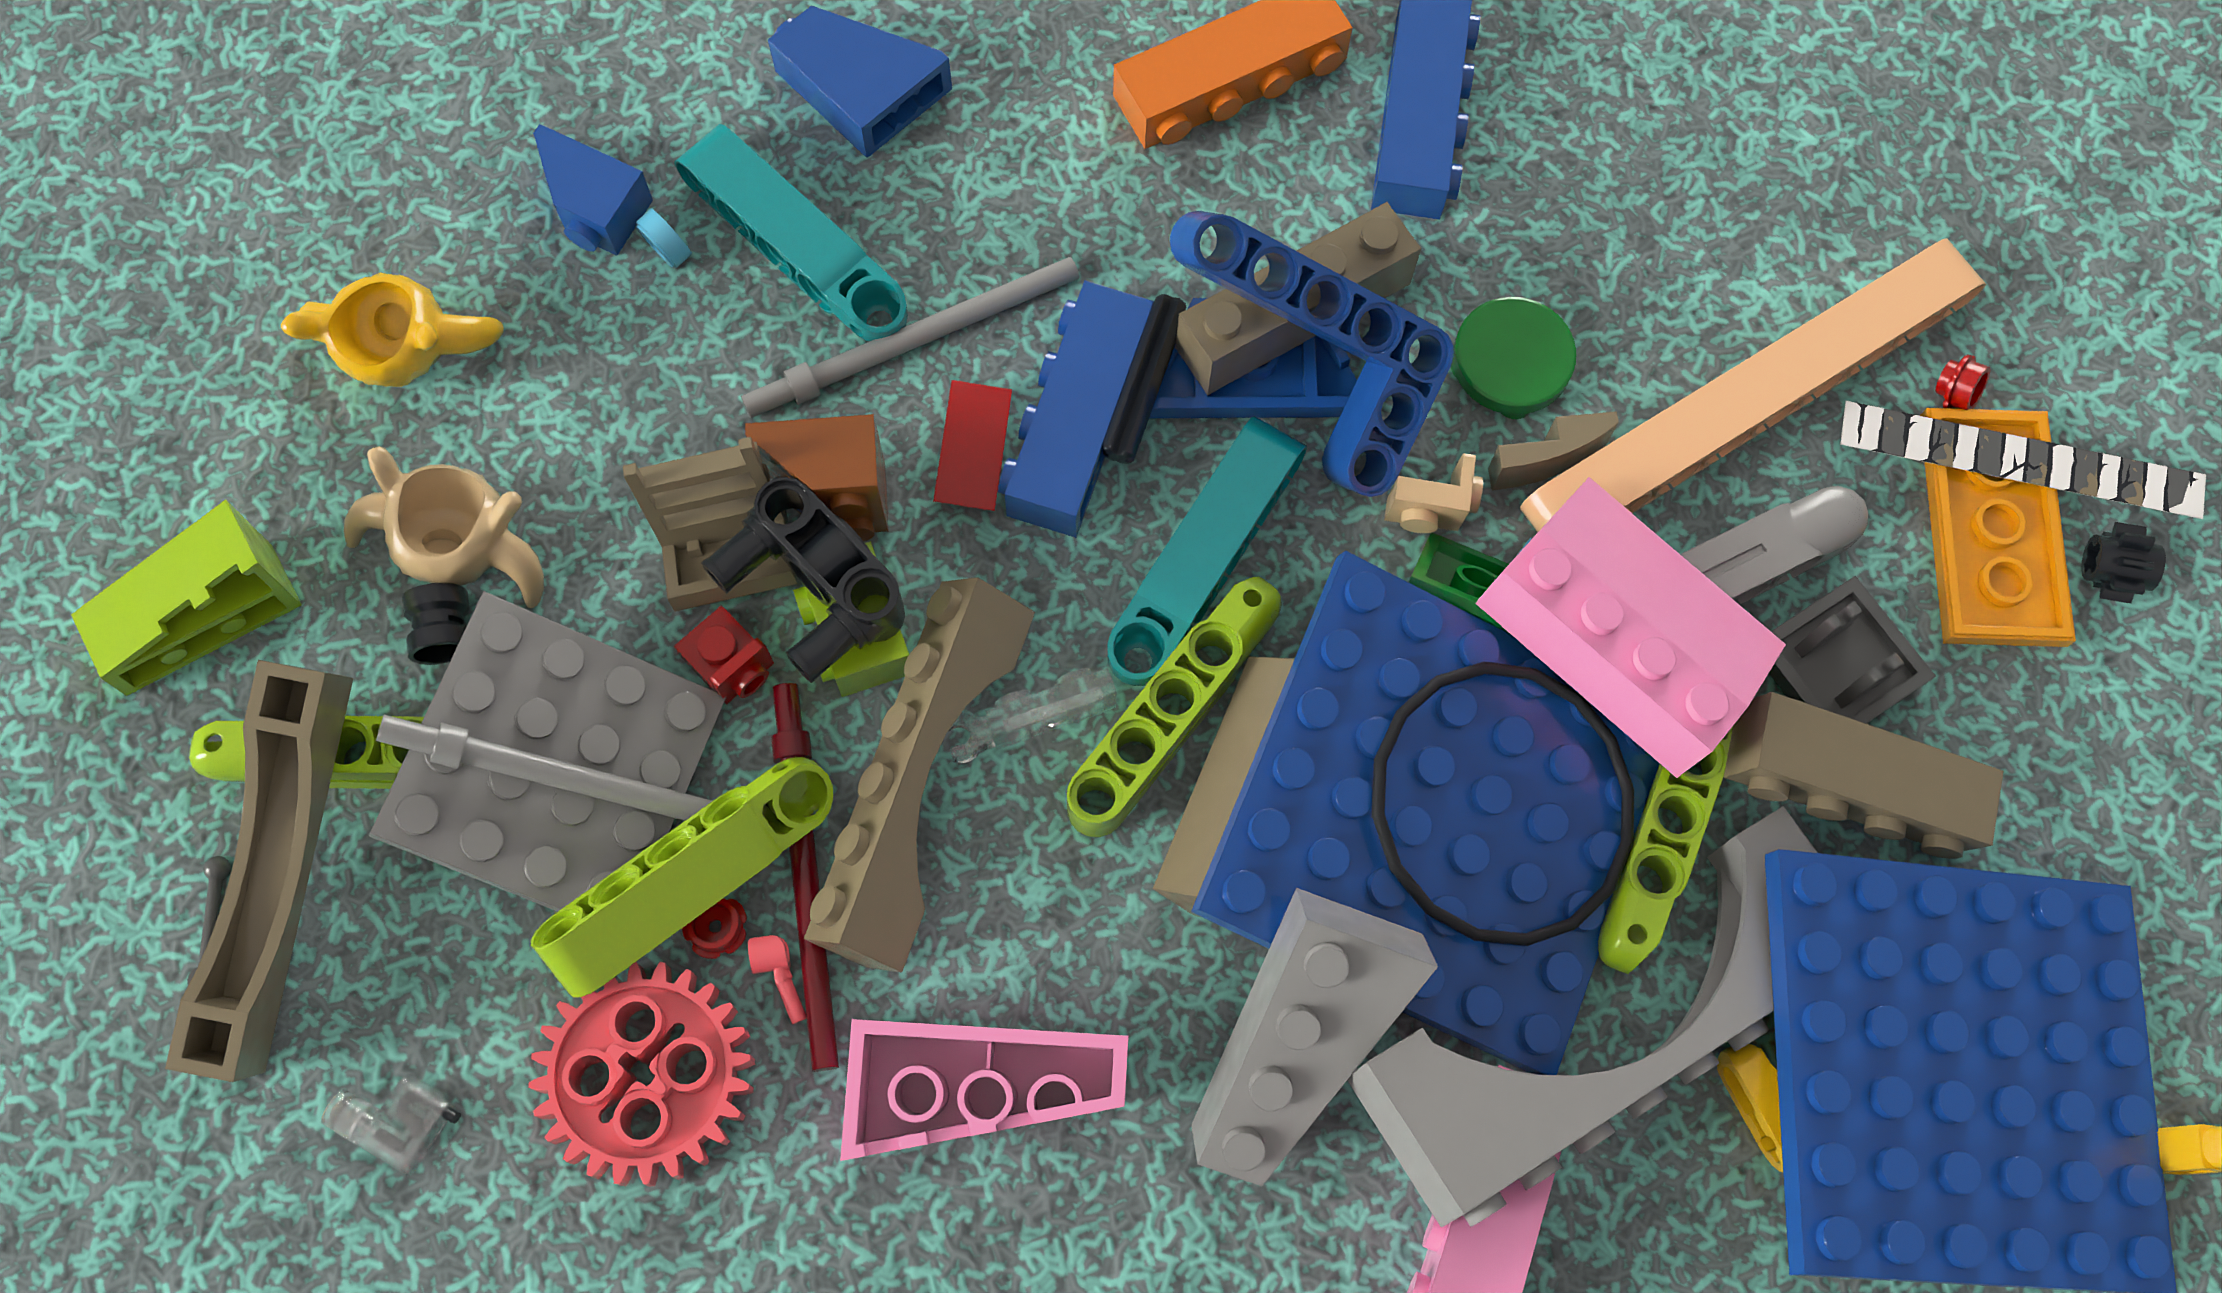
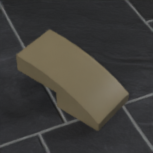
[1488,411,1619,491]

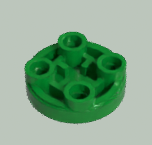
[1451,297,1576,420]

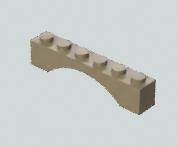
[804,577,1035,973]
[165,660,353,1082]

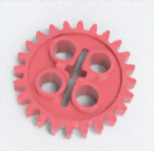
[529,962,755,1187]

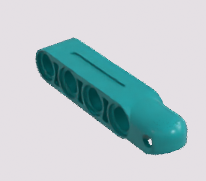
[674,124,908,342]
[1107,416,1307,686]

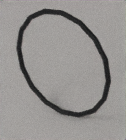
[1372,662,1634,946]

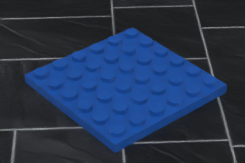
[1191,551,1660,1075]
[1765,849,2177,1293]

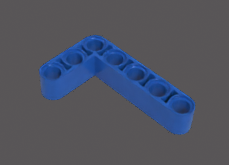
[1170,211,1454,497]

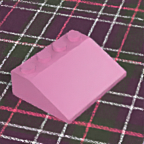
[1475,477,1786,778]

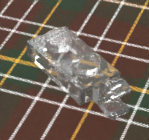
[949,668,1117,763]

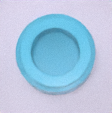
[635,208,692,268]

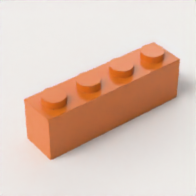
[1113,0,1353,149]

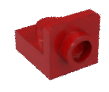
[673,605,774,705]

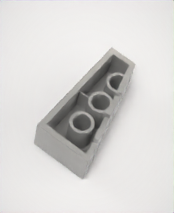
[1191,888,1438,1186]

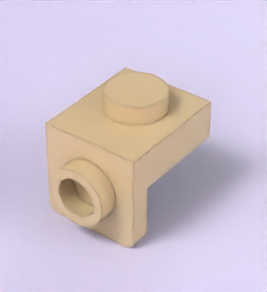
[1384,453,1483,533]

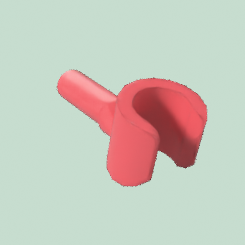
[748,935,807,1025]

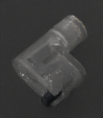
[321,1074,461,1176]

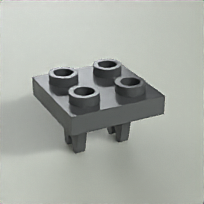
[1769,576,1936,724]

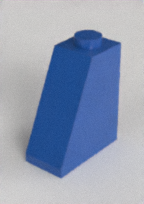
[768,5,952,158]

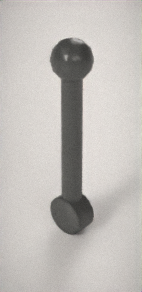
[187,856,231,985]

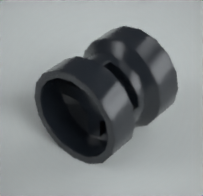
[402,583,470,665]

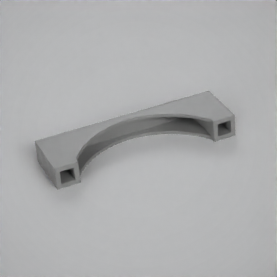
[1347,806,1817,1227]

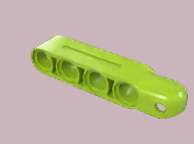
[1067,577,1282,837]
[189,716,424,789]
[1598,726,1733,974]
[531,757,833,997]

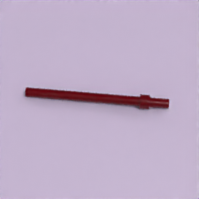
[771,683,839,1072]

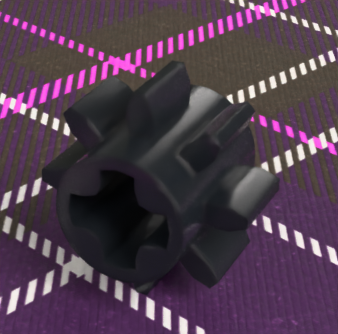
[2081,522,2166,604]

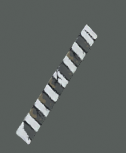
[1840,401,2206,519]

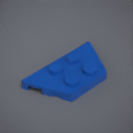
[1149,298,1357,419]

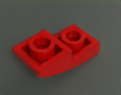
[933,380,1012,511]

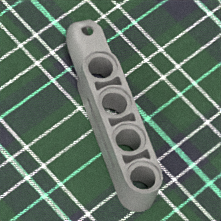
[1680,486,1868,604]

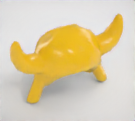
[281,272,504,387]

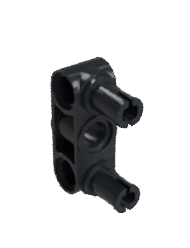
[701,477,905,683]

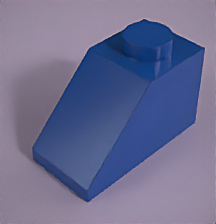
[533,124,653,256]

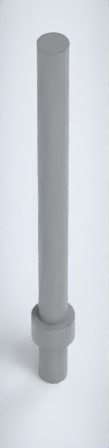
[741,257,1079,418]
[376,714,712,821]

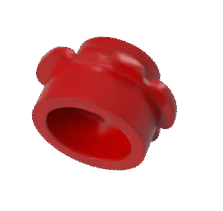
[1935,354,1991,410]
[682,898,747,959]

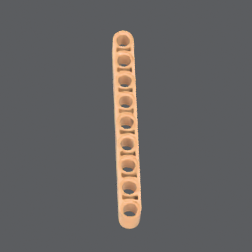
[1520,238,1987,532]

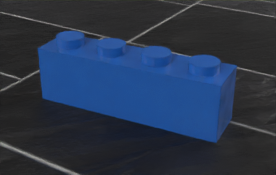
[1371,0,1480,220]
[998,280,1154,538]

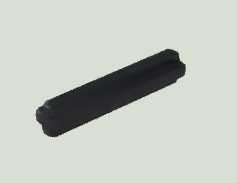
[1103,294,1187,464]

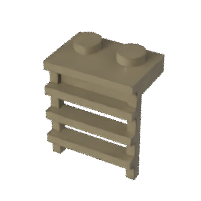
[623,437,797,612]

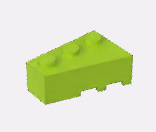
[71,499,302,696]

